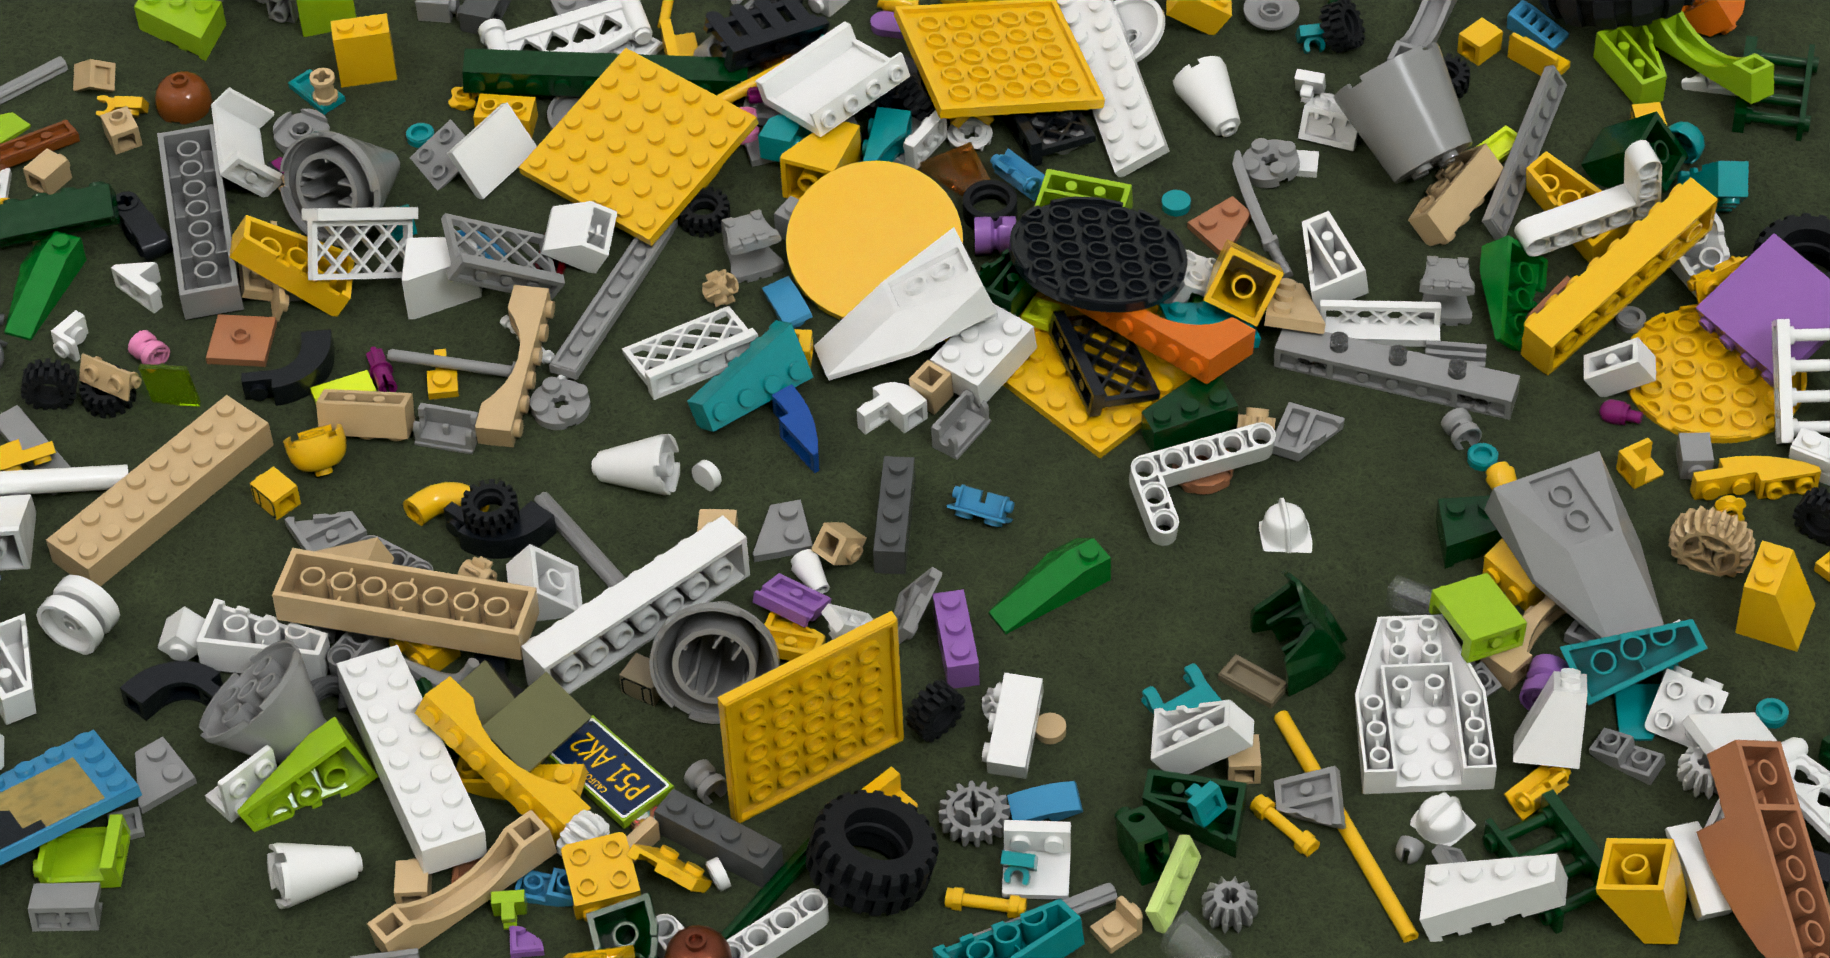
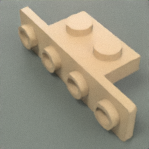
[238,220,289,322]

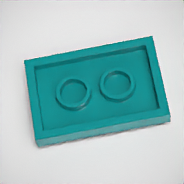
[1157,301,1261,348]

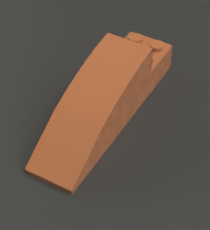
[1696,740,1830,958]

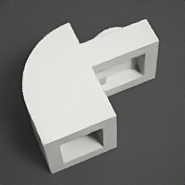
[857,382,928,435]

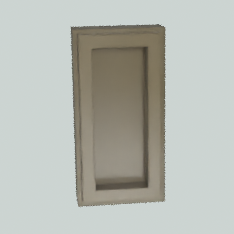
[1218,654,1286,709]

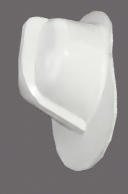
[1259,497,1312,553]
[1410,792,1476,846]

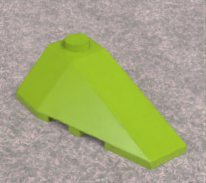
[237,716,379,832]

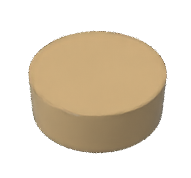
[1035,713,1066,744]

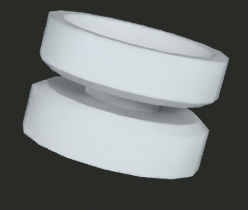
[36,575,120,655]

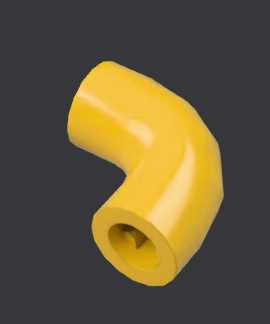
[403,482,490,526]

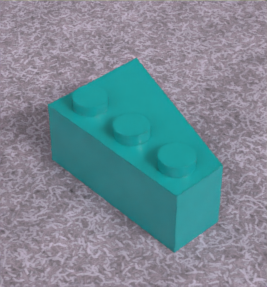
[1677,161,1749,212]

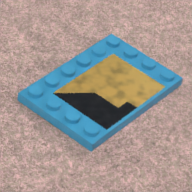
[0,729,142,865]

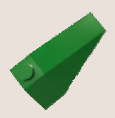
[4,231,87,341]
[1480,235,1548,351]
[988,538,1111,634]

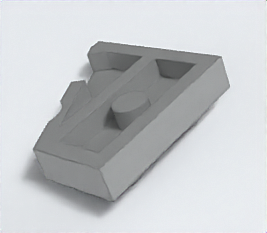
[753,499,813,562]
[135,737,197,814]

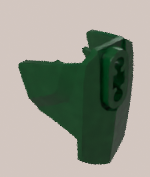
[1250,570,1348,697]

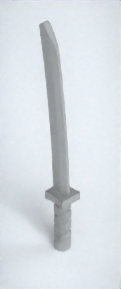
[1232,150,1293,278]

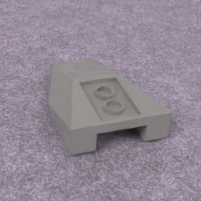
[1484,451,1664,639]

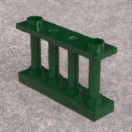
[1732,35,1819,141]
[1482,789,1603,934]

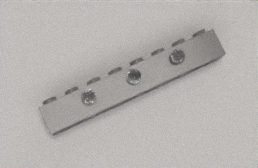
[1274,328,1520,420]

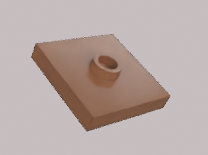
[206,314,277,367]

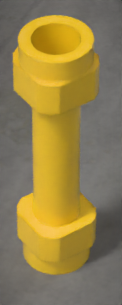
[1249,794,1320,857]
[945,887,1027,918]

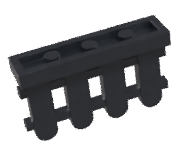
[703,0,829,72]

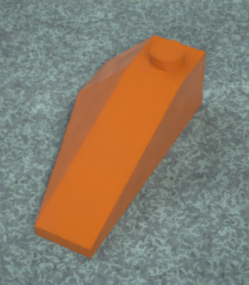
[1682,0,1746,37]

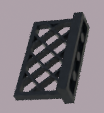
[1000,110,1096,166]
[1049,310,1160,417]

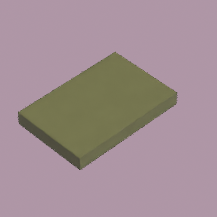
[452,660,516,767]
[482,672,591,772]

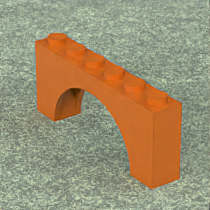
[1069,305,1256,384]

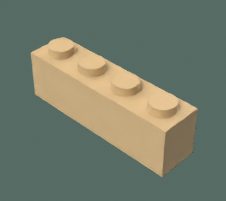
[1408,143,1504,246]

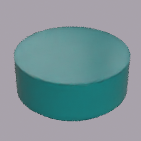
[406,123,435,148]
[1162,190,1191,217]
[1467,443,1498,471]
[1755,698,1789,729]

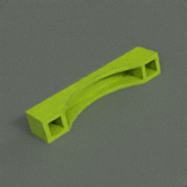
[1647,11,1774,104]

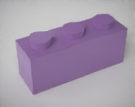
[932,589,980,689]

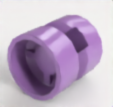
[974,216,1016,255]
[1519,654,1569,710]

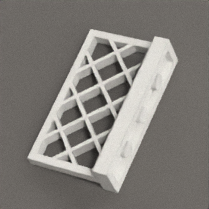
[302,207,418,280]
[622,306,758,400]

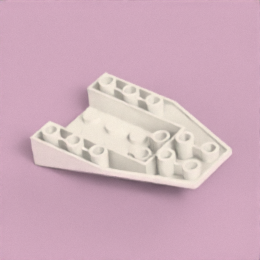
[814,227,997,381]
[1355,614,1497,794]

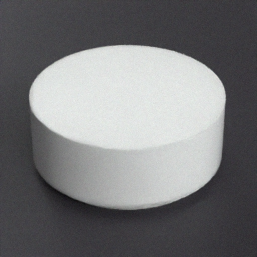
[692,460,722,491]
[705,857,731,892]

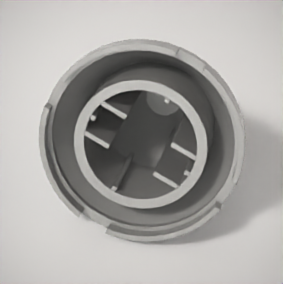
[280,130,400,246]
[649,601,780,724]

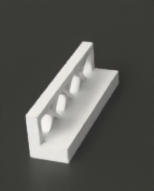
[1320,300,1441,347]

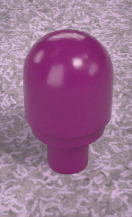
[1599,399,1643,426]

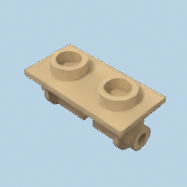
[79,353,142,401]

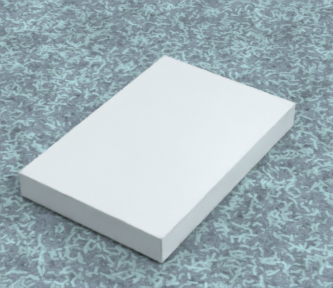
[446,102,537,200]
[1682,712,1777,756]

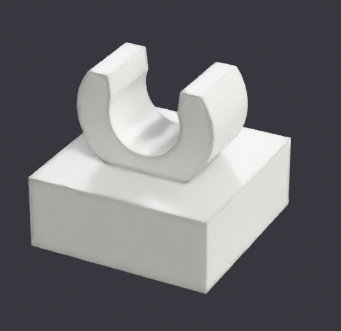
[1295,69,1326,103]

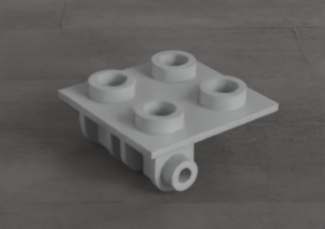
[409,119,465,191]

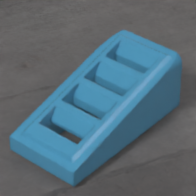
[1506,0,1569,52]

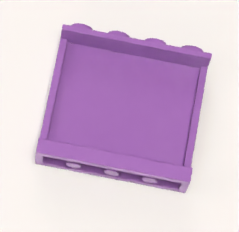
[1696,233,1830,387]

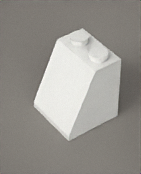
[402,237,485,319]
[0,494,36,571]
[1513,668,1587,769]

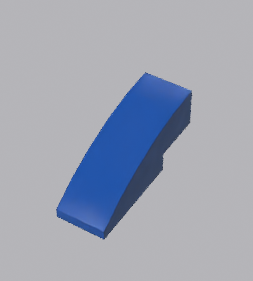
[772,384,819,473]

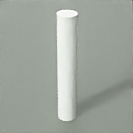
[0,464,128,496]

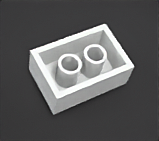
[930,303,1037,407]

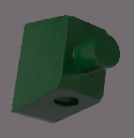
[1114,806,1170,886]

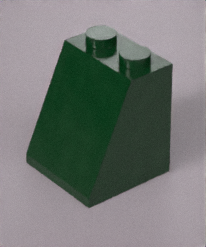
[1581,111,1688,193]

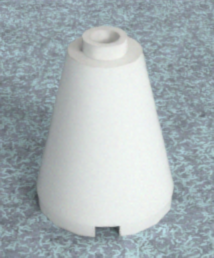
[1173,56,1241,137]
[592,434,680,495]
[267,842,363,909]

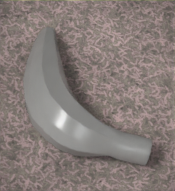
[404,658,480,688]

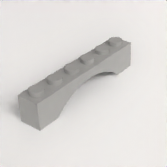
[1387,0,1457,61]

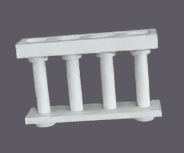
[1771,319,1830,444]

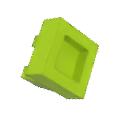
[491,889,527,930]

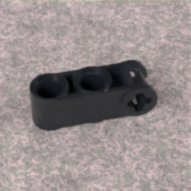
[116,191,173,262]

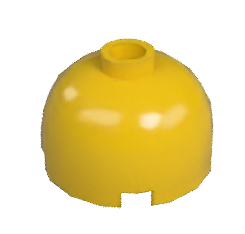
[283,424,347,477]

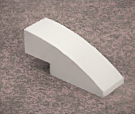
[1665,821,1732,921]

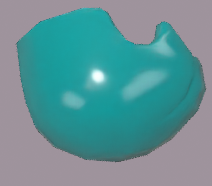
[1668,121,1705,164]

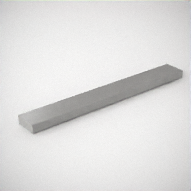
[1482,65,1567,240]
[549,219,678,380]

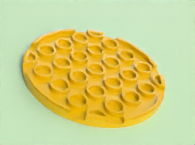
[786,161,963,320]
[1627,304,1807,443]

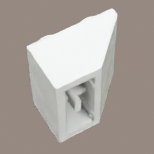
[541,201,617,273]

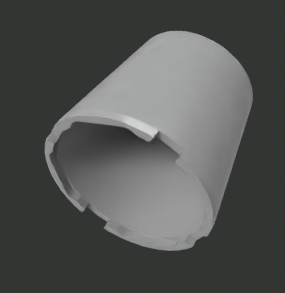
[1333,42,1473,184]

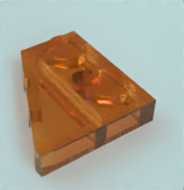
[920,142,990,196]

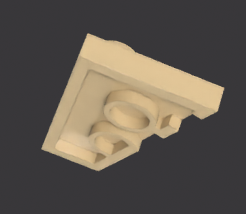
[1264,278,1326,334]

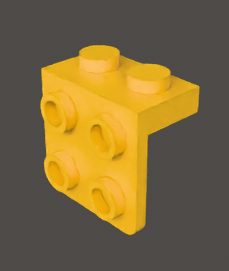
[561,832,641,922]

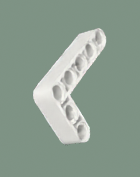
[1514,140,1662,257]
[1129,422,1276,546]
[656,888,829,958]

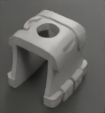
[721,209,784,283]
[1417,256,1475,326]

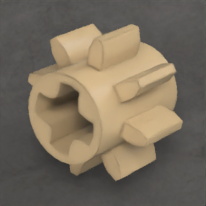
[702,269,739,307]
[1237,407,1276,440]
[458,556,497,581]

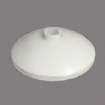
[1114,0,1165,62]

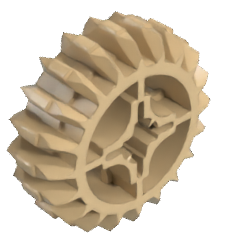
[1668,505,1756,578]

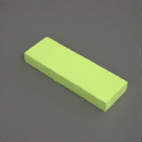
[1145,834,1201,934]

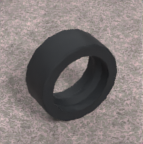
[963,180,1017,230]

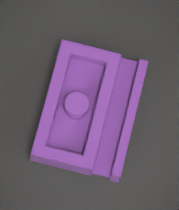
[753,573,831,627]

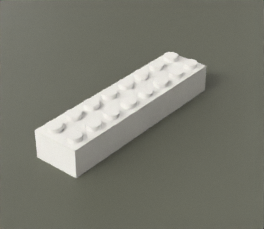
[521,515,750,694]
[336,645,487,874]

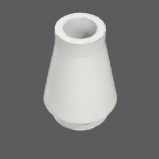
[791,549,830,594]

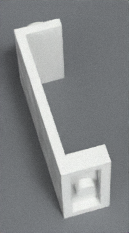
[211,87,283,197]

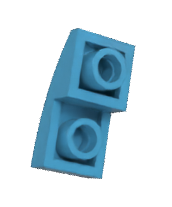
[762,276,813,328]
[1007,781,1083,821]
[515,867,573,907]

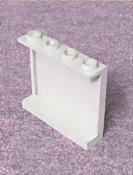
[755,21,910,137]

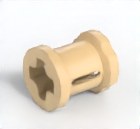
[309,68,338,106]

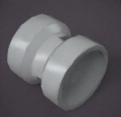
[1441,408,1482,450]
[684,759,727,805]

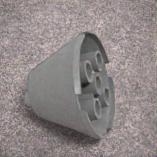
[199,640,327,764]

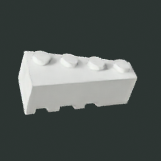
[196,598,330,681]
[1420,854,1568,942]

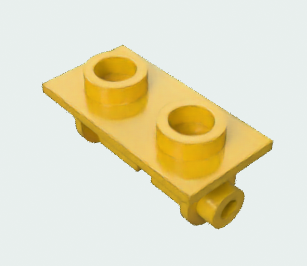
[1686,256,1748,304]
[1504,765,1571,821]

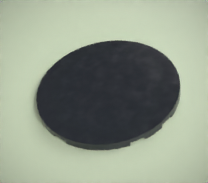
[1009,197,1188,312]

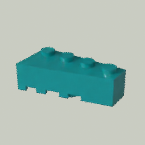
[687,320,814,432]
[1560,619,1708,705]
[932,898,1085,958]

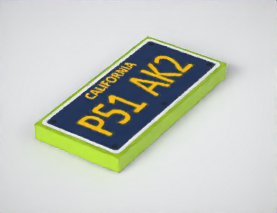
[547,715,674,829]

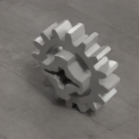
[939,781,1010,847]

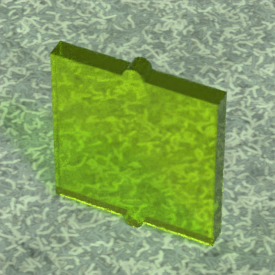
[138,363,201,406]

